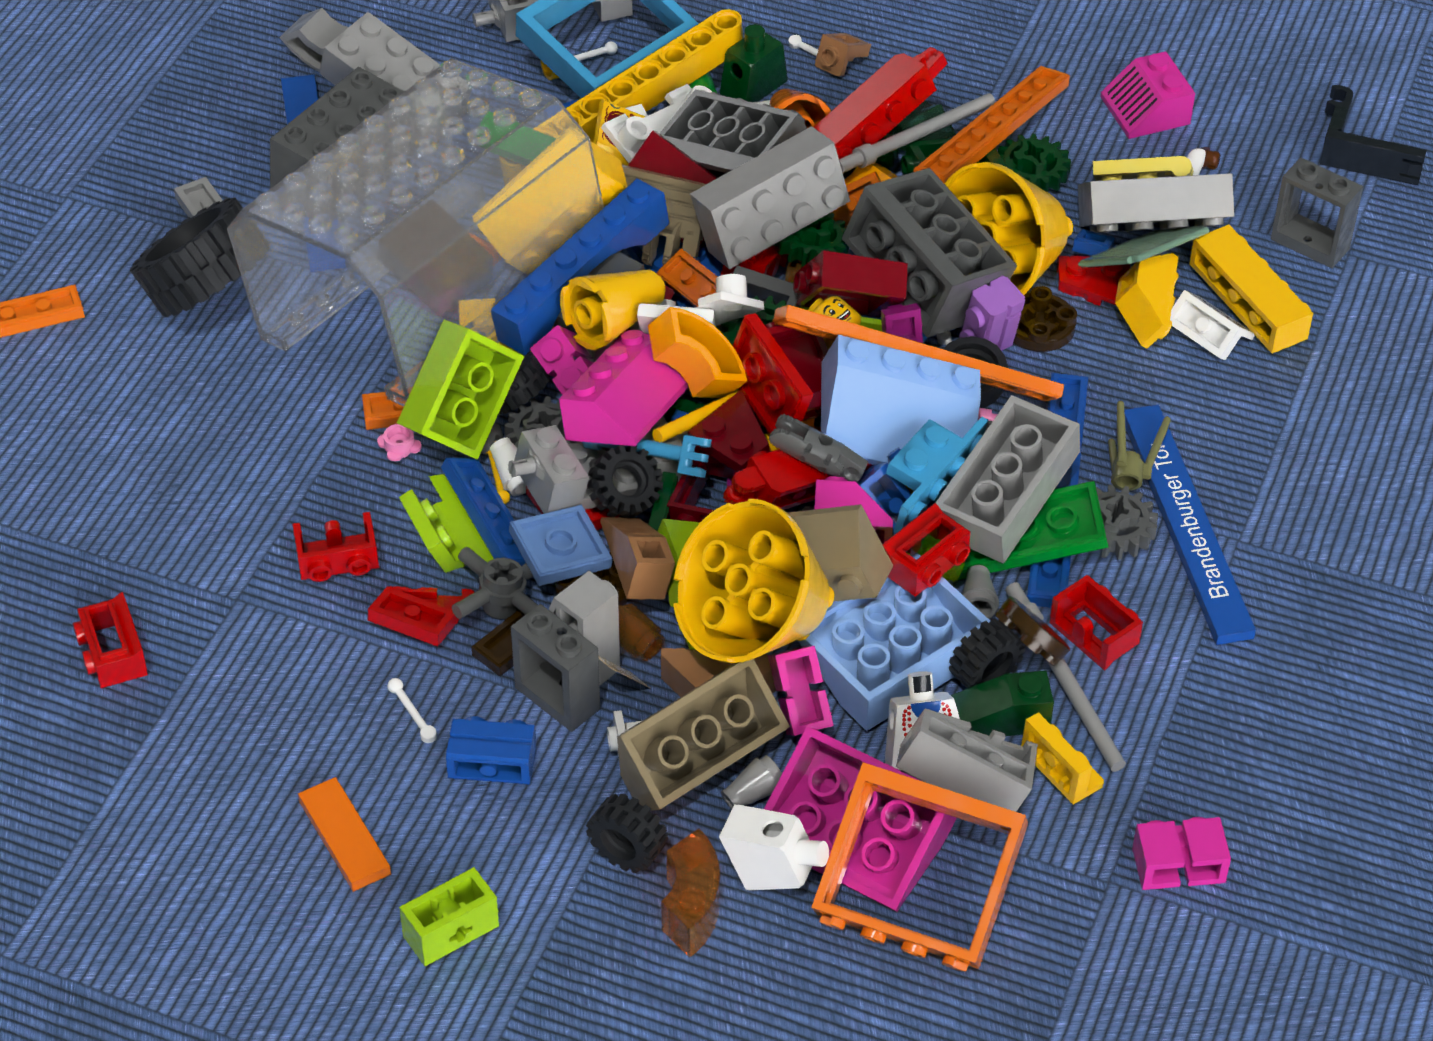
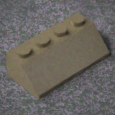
[788,504,893,601]
[617,659,790,811]

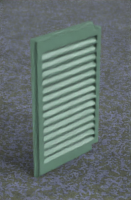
[1078,226,1209,268]

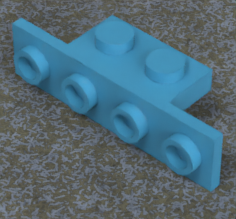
[886,416,988,533]

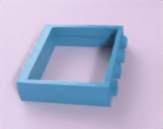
[516,0,699,98]

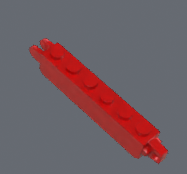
[814,47,948,159]
[723,449,872,510]

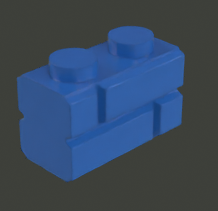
[446,716,536,784]

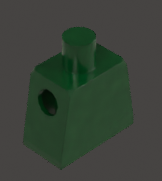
[720,24,788,103]

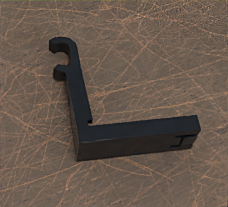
[1320,85,1427,185]

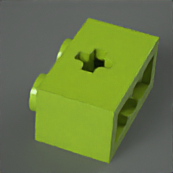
[399,867,499,966]

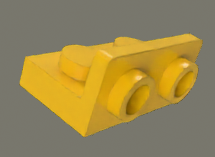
[1021,712,1104,805]

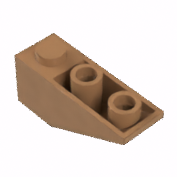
[600,517,675,600]

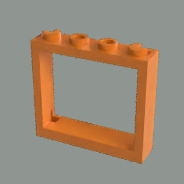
[811,762,1028,972]

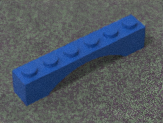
[490,179,669,356]

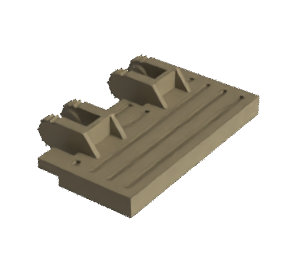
[622,165,706,265]

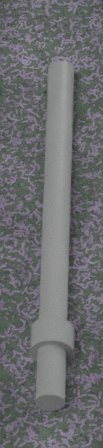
[839,93,995,173]
[1005,582,1126,772]

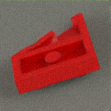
[1057,255,1130,314]
[368,586,474,647]

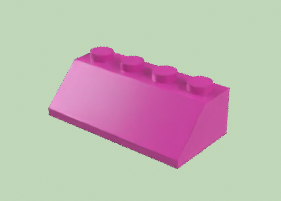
[559,330,689,446]

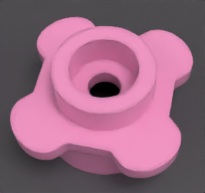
[377,424,422,461]

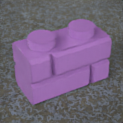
[960,276,1025,351]

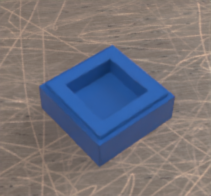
[1072,229,1115,256]

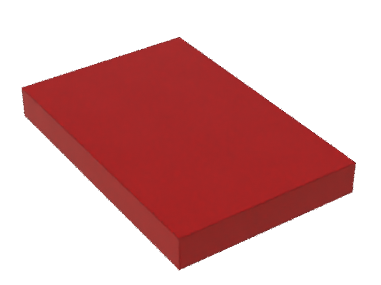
[733,313,814,434]

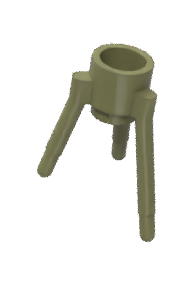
[1108,400,1171,491]

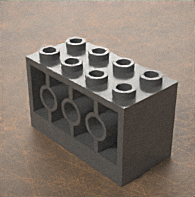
[270,66,414,228]
[660,89,807,178]
[842,168,1017,338]

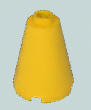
[560,269,666,350]

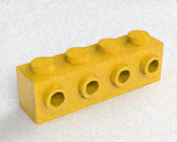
[1189,225,1313,354]

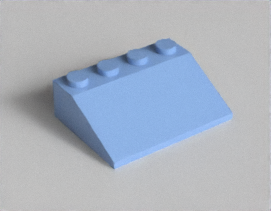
[821,335,981,483]
[798,553,990,731]

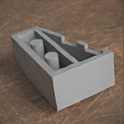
[896,708,1038,812]

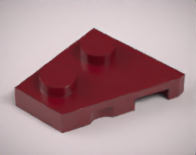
[688,391,770,472]

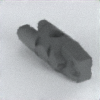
[769,414,868,483]

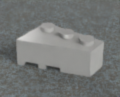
[549,571,620,685]

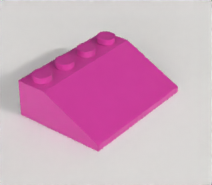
[764,726,957,912]

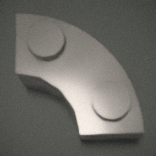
[280,8,348,72]

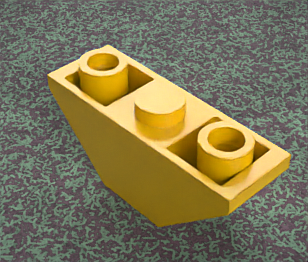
[1115,253,1178,349]

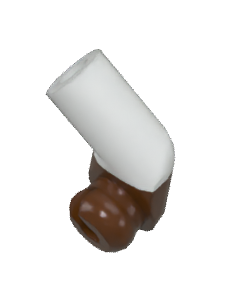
[1187,147,1221,176]

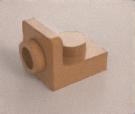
[815,33,871,77]

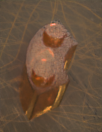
[661,828,720,958]

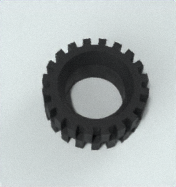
[130,197,268,317]

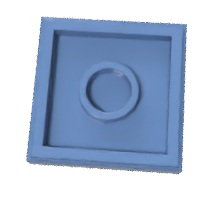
[509,504,613,586]

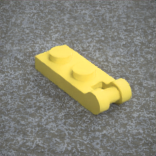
[1093,156,1194,181]

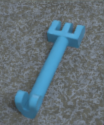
[582,435,712,478]

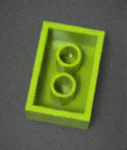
[397,319,524,460]

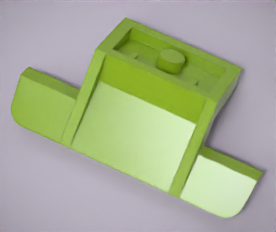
[399,474,494,573]

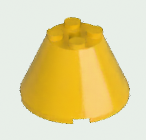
[944,162,1073,295]
[673,499,834,663]

